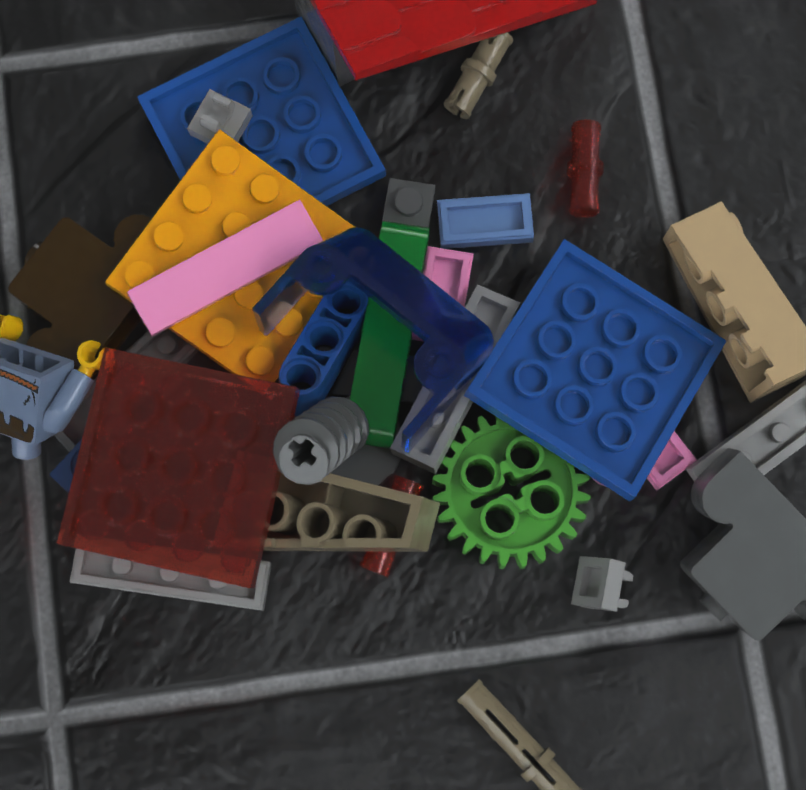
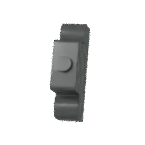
[680,448,806,641]

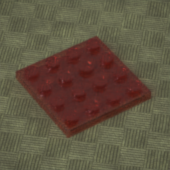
[57,347,300,589]

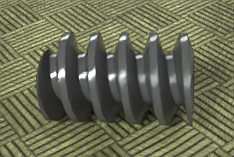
[273,396,369,485]

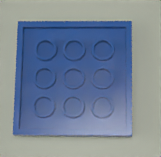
[137,16,386,206]
[464,239,727,501]

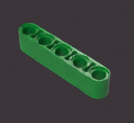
[350,221,430,449]

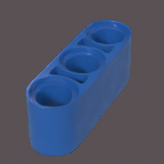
[279,281,368,416]

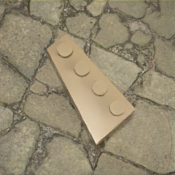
[662,201,806,403]

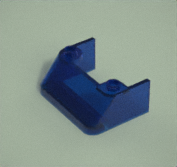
[252,227,494,453]

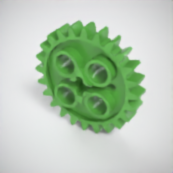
[432,415,591,569]

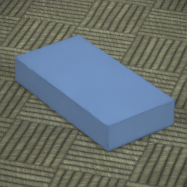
[437,193,534,249]

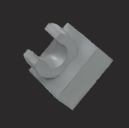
[187,89,253,144]
[571,556,633,612]

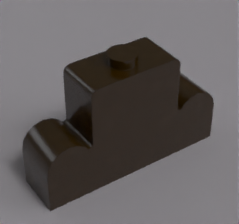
[8,215,152,380]

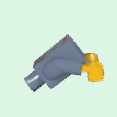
[0,314,117,460]

